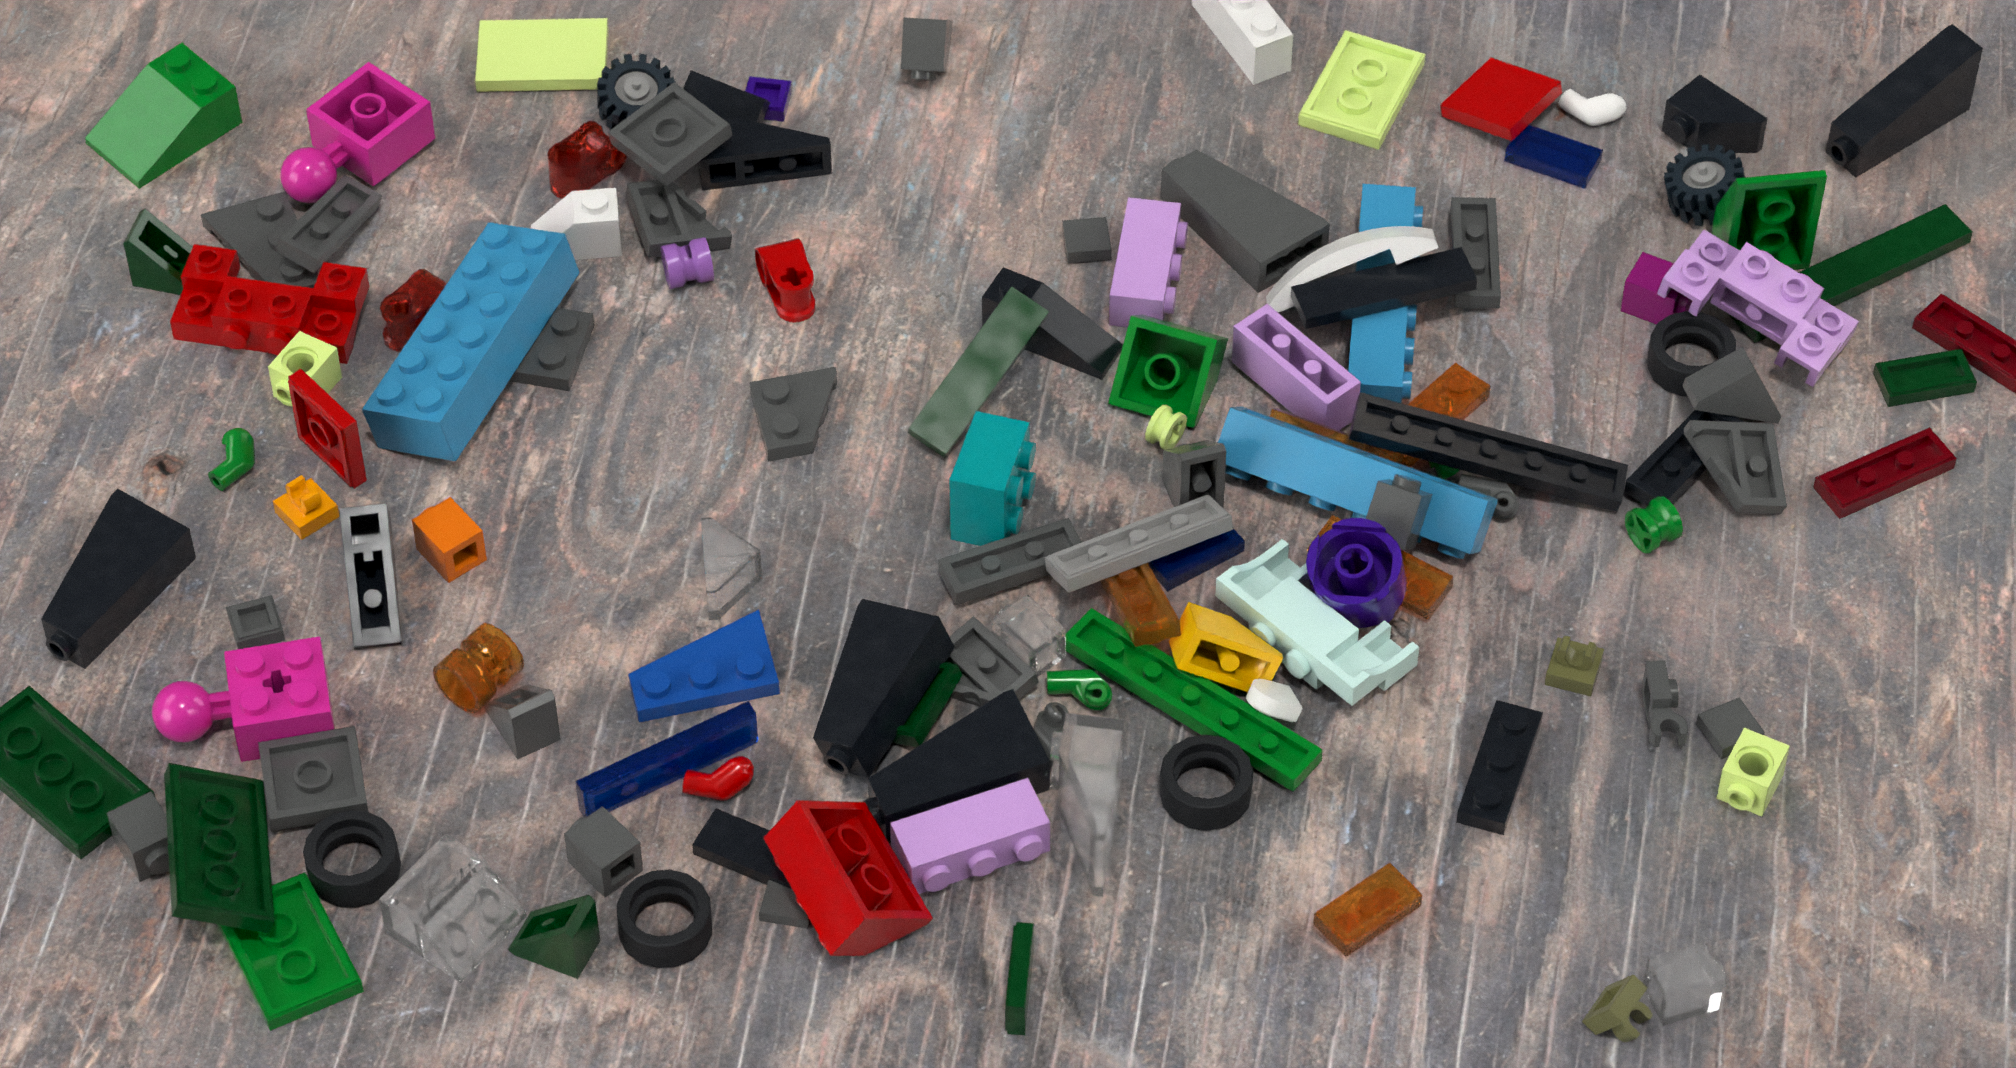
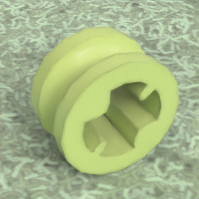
[1145,405,1187,450]

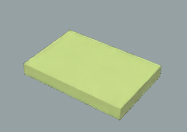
[475,18,608,92]
[1298,30,1425,150]

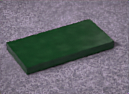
[0,686,155,860]
[164,763,275,933]

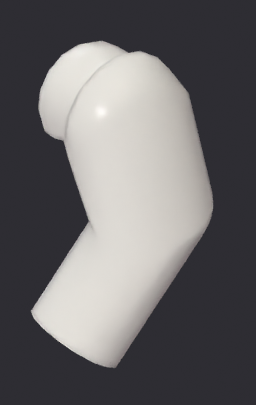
[1559,89,1626,126]

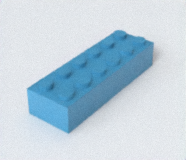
[362,222,580,462]

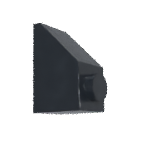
[1662,75,1767,153]

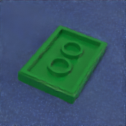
[217,872,364,1031]

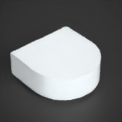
[1246,679,1303,722]

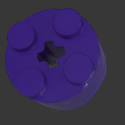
[1306,518,1407,628]

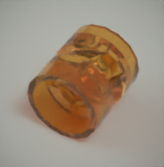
[433,623,524,713]

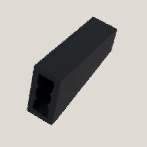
[1826,24,1983,178]
[41,489,196,669]
[813,599,955,778]
[863,689,1050,843]

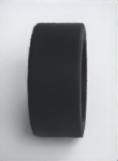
[1647,311,1736,397]
[1159,734,1253,831]
[303,810,401,907]
[617,869,713,968]

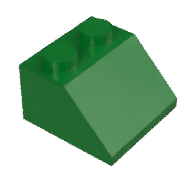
[1108,315,1228,428]

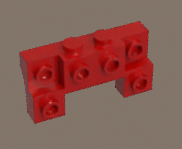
[170,244,370,364]

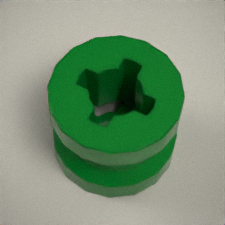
[1625,496,1683,553]

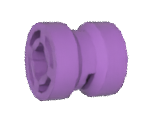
[661,237,714,289]

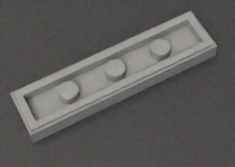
[1045,495,1233,593]

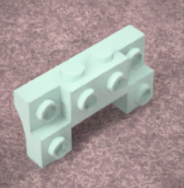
[1215,539,1419,706]

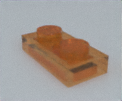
[1313,863,1423,957]

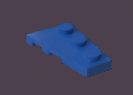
[628,610,780,722]

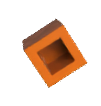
[412,497,487,583]

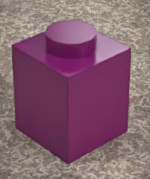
[1621,252,1692,325]

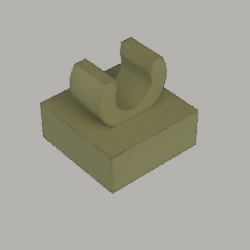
[1545,636,1604,697]
[1582,974,1653,1043]

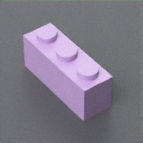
[1109,197,1188,327]
[1232,304,1361,438]
[890,778,1050,894]

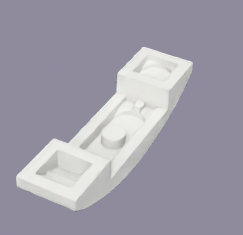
[1266,226,1438,313]

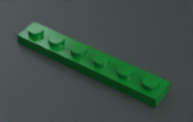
[1062,608,1323,792]

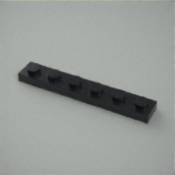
[1348,392,1628,512]

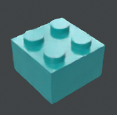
[949,411,1036,546]

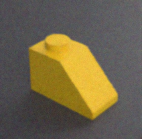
[1169,602,1283,692]

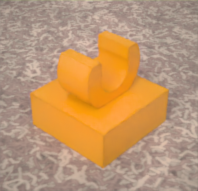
[273,475,340,540]

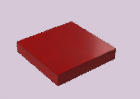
[1440,57,1562,141]
[288,369,367,489]

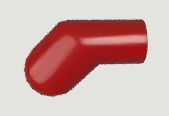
[682,756,754,801]

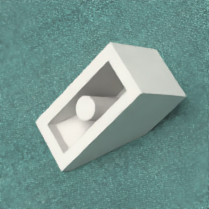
[531,188,622,260]

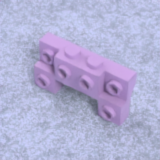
[1657,230,1859,387]

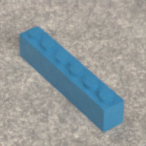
[1348,184,1423,403]
[1218,406,1498,559]

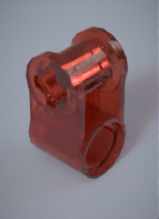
[547,121,628,199]
[380,269,447,352]

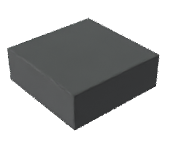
[1062,217,1112,263]
[226,595,285,649]
[1696,697,1765,759]
[759,880,810,929]

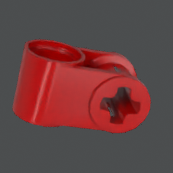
[755,238,816,322]

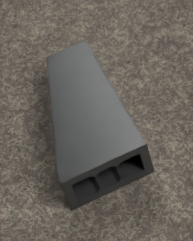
[1161,149,1330,293]

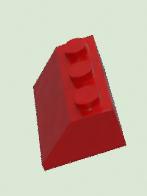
[763,800,933,956]

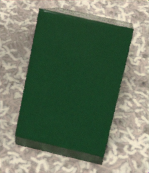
[123,208,192,295]
[508,894,600,979]

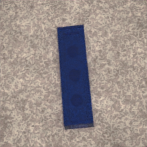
[575,701,758,817]

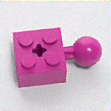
[280,62,435,204]
[152,636,335,762]

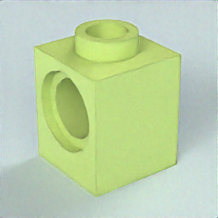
[268,331,342,406]
[1717,728,1790,816]

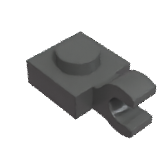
[1641,660,1688,747]

